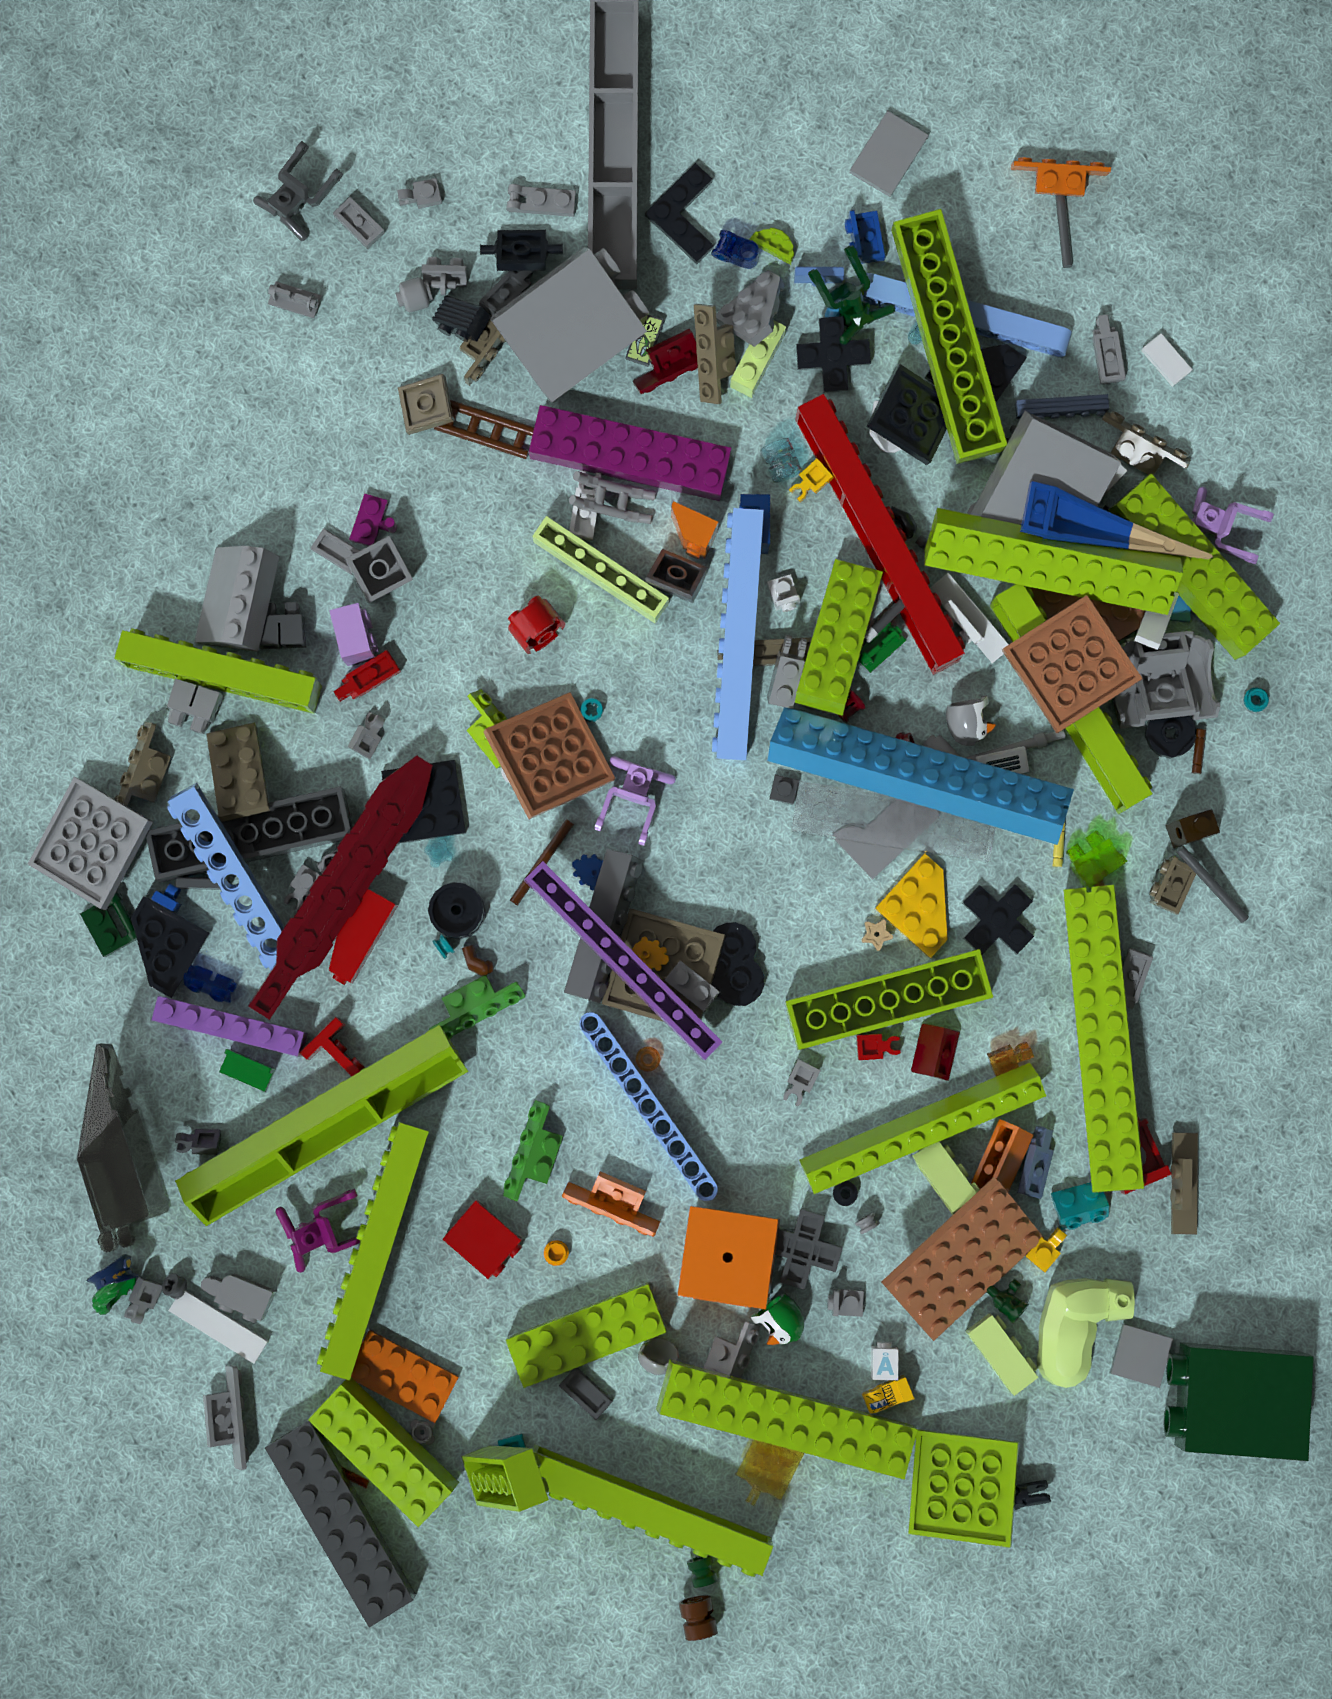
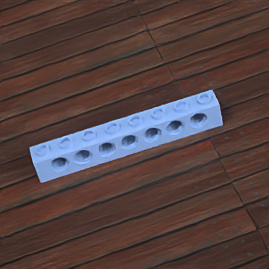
[167,783,285,970]

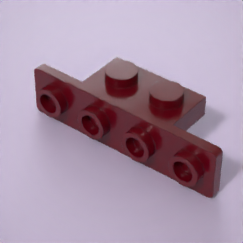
[632,329,698,394]

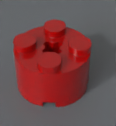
[508,595,565,654]

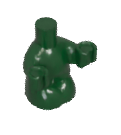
[986,1279,1029,1324]

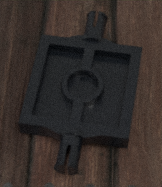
[480,230,563,271]

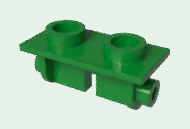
[858,623,906,673]

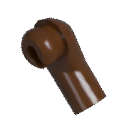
[462,945,494,976]

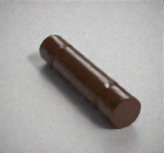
[1191,729,1206,774]

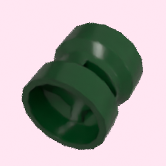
[687,1555,718,1588]

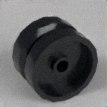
[428,882,486,939]

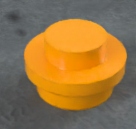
[544,1240,569,1266]

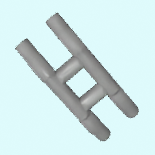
[569,471,656,524]

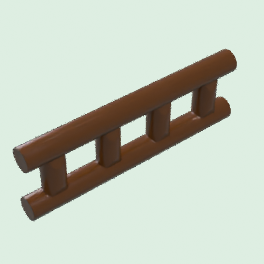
[434,400,534,459]

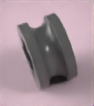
[162,1273,187,1299]

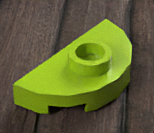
[749,227,794,265]

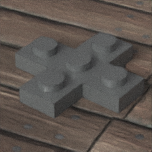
[775,1208,843,1290]

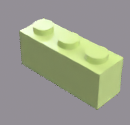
[730,320,786,398]
[913,1142,980,1215]
[965,1313,1039,1396]

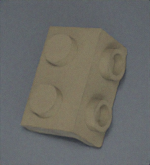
[1149,856,1196,915]

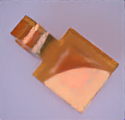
[987,1042,1034,1077]

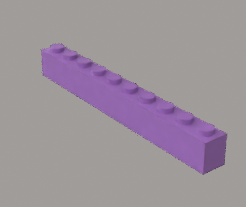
[524,861,722,1060]

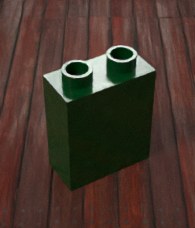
[1163,1342,1314,1461]

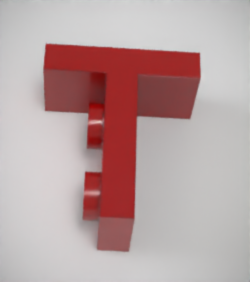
[300,1017,365,1077]

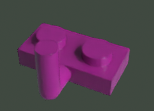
[349,493,397,546]

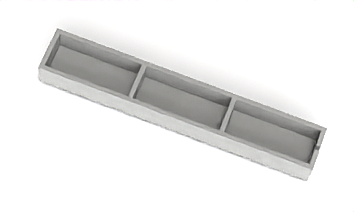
[588,0,639,289]

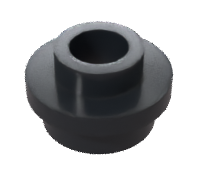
[833,1181,858,1206]

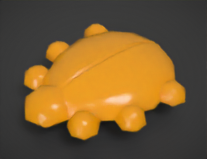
[632,936,669,971]

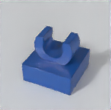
[151,884,182,913]

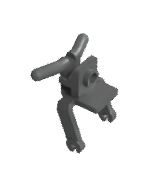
[253,141,343,241]

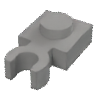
[284,864,320,911]
[783,1059,821,1107]

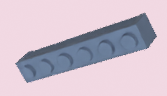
[1015,394,1109,419]

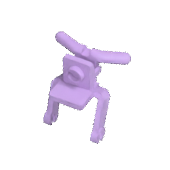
[1191,487,1274,564]
[594,756,676,846]

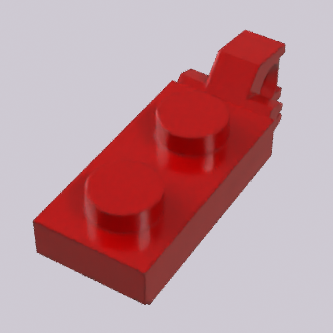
[333,650,401,702]

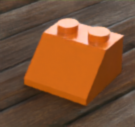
[671,501,719,559]

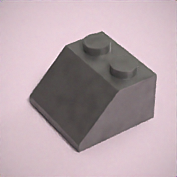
[645,549,708,603]

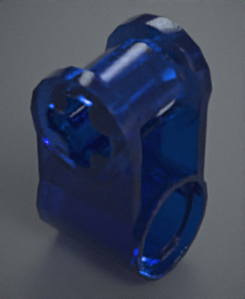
[711,230,759,269]

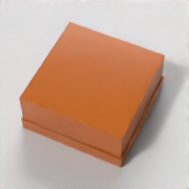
[677,1206,780,1309]

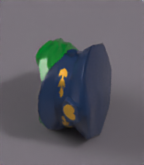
[86,1254,139,1315]

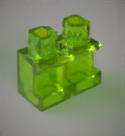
[1066,830,1128,890]

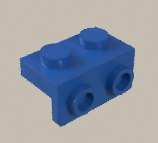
[845,210,885,264]

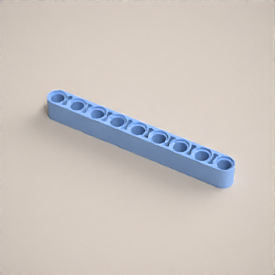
[863,273,1072,357]
[580,1012,718,1201]

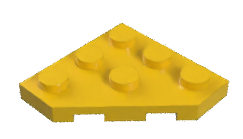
[875,853,947,958]

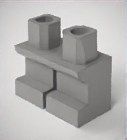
[167,678,224,734]

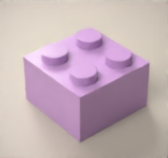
[329,603,378,666]

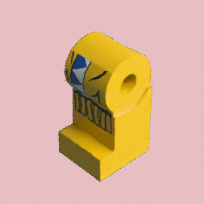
[862,1375,914,1414]

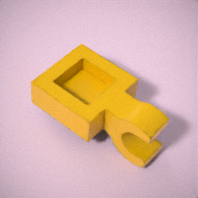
[1025,1227,1067,1272]

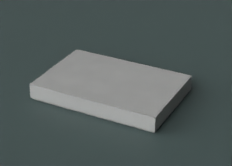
[849,110,929,197]

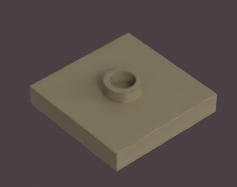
[398,374,454,435]

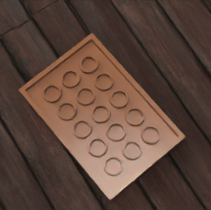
[881,1177,1044,1341]

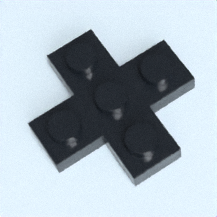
[796,316,871,393]
[962,884,1034,955]

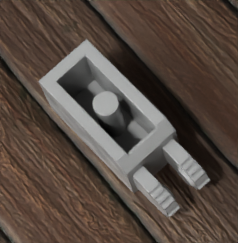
[767,635,807,709]
[200,1273,276,1323]

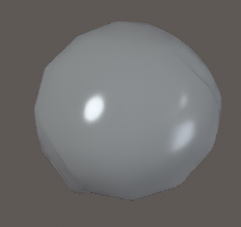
[638,1337,679,1375]

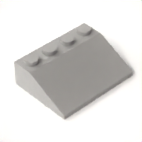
[195,546,280,652]

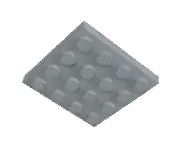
[28,777,153,910]

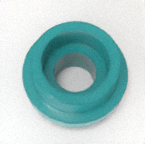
[1243,687,1269,712]

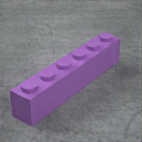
[152,996,308,1057]

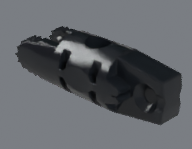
[1014,1480,1051,1509]

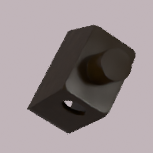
[1165,809,1220,849]

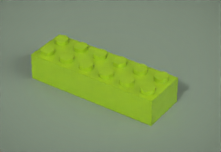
[795,559,883,716]
[506,1282,667,1388]
[308,1377,459,1528]
[461,1445,549,1512]

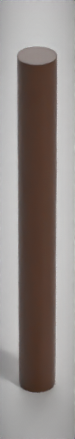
[510,819,574,906]

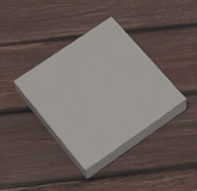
[1109,1324,1173,1388]

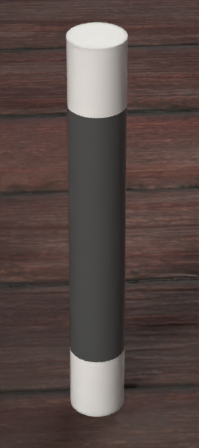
[864,599,905,643]

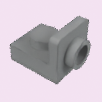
[827,1289,864,1317]

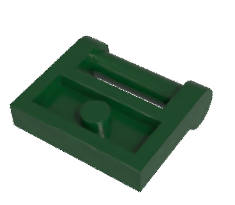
[80,892,137,957]

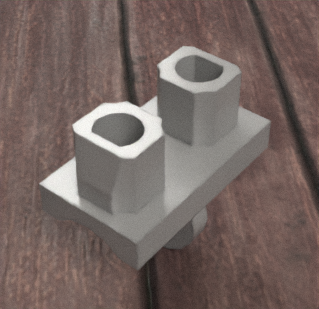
[422,257,467,295]

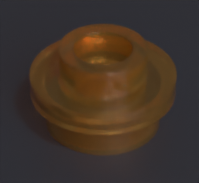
[635,1046,660,1072]

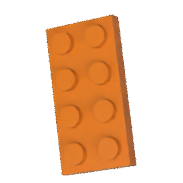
[351,1330,459,1423]

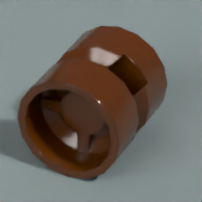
[679,1595,718,1641]

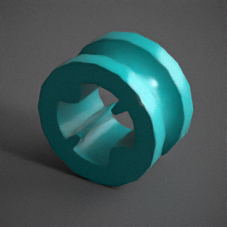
[581,698,603,722]
[432,934,455,959]

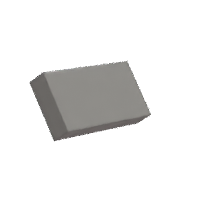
[310,528,360,575]

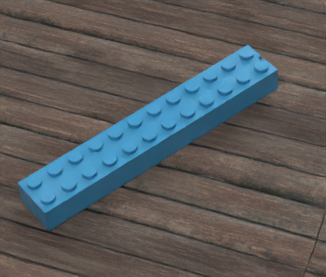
[767,707,1074,845]

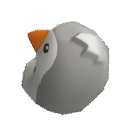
[946,696,996,746]

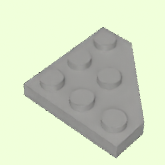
[716,270,785,347]

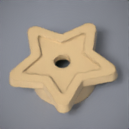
[861,919,893,951]

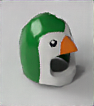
[750,1293,805,1345]

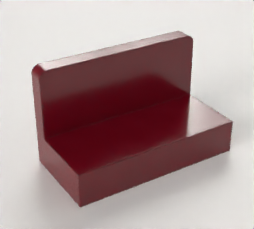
[911,1024,960,1081]

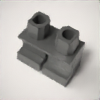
[259,602,307,649]

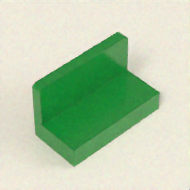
[219,1049,276,1092]

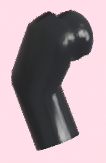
[891,506,917,539]

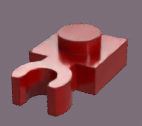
[856,1034,901,1061]

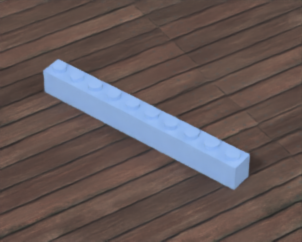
[712,508,764,760]

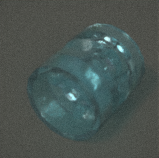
[761,438,802,483]

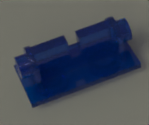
[184,965,237,1003]

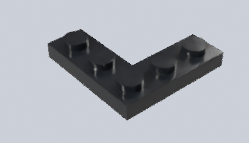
[645,163,714,264]

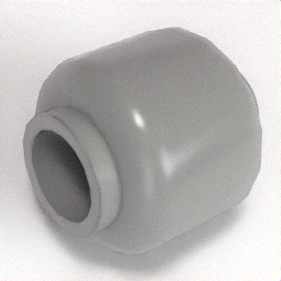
[395,277,433,313]

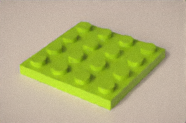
[908,1429,1019,1548]

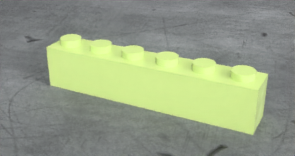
[532,516,669,623]

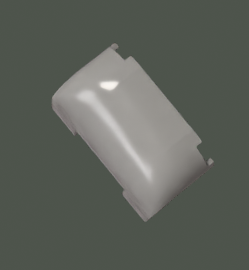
[1113,631,1221,729]

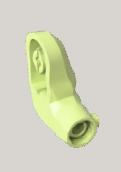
[1037,1278,1135,1388]

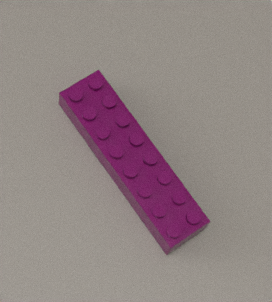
[529,405,731,501]

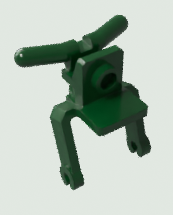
[808,245,896,345]

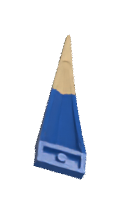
[1020,481,1213,559]

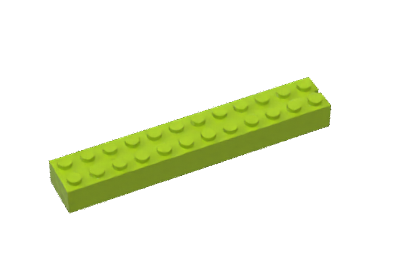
[1063,885,1145,1193]
[175,1025,468,1226]

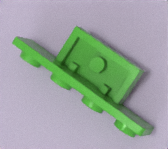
[429,976,525,1039]
[503,1100,563,1201]

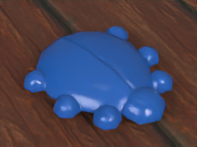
[572,854,603,891]

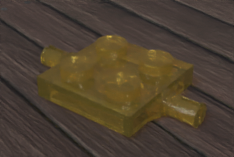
[735,1439,804,1506]

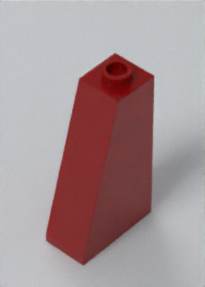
[329,889,398,985]

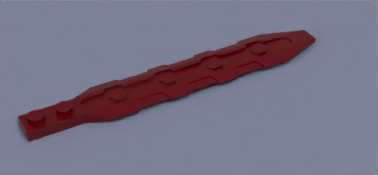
[248,755,433,1020]

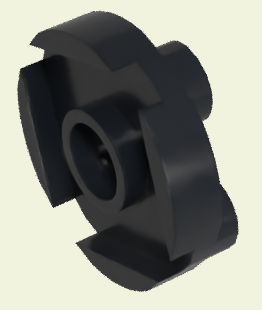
[1145,716,1196,759]

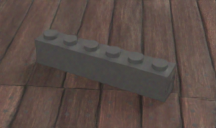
[564,849,643,1004]

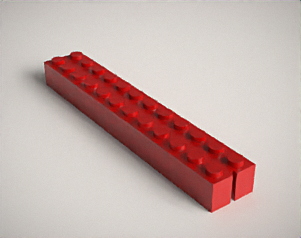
[795,394,966,675]

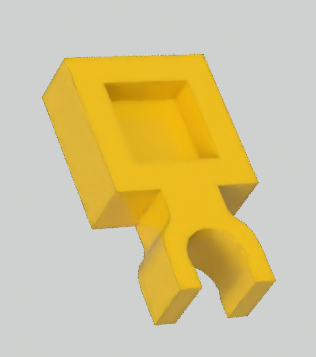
[789,458,834,503]

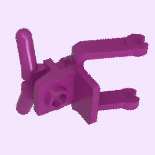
[275,1189,360,1273]

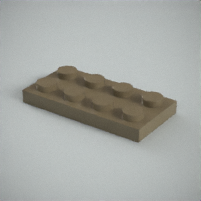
[206,722,270,822]

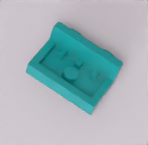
[1051,1182,1109,1230]

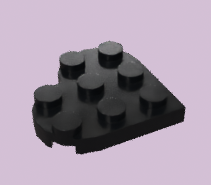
[712,922,765,1006]

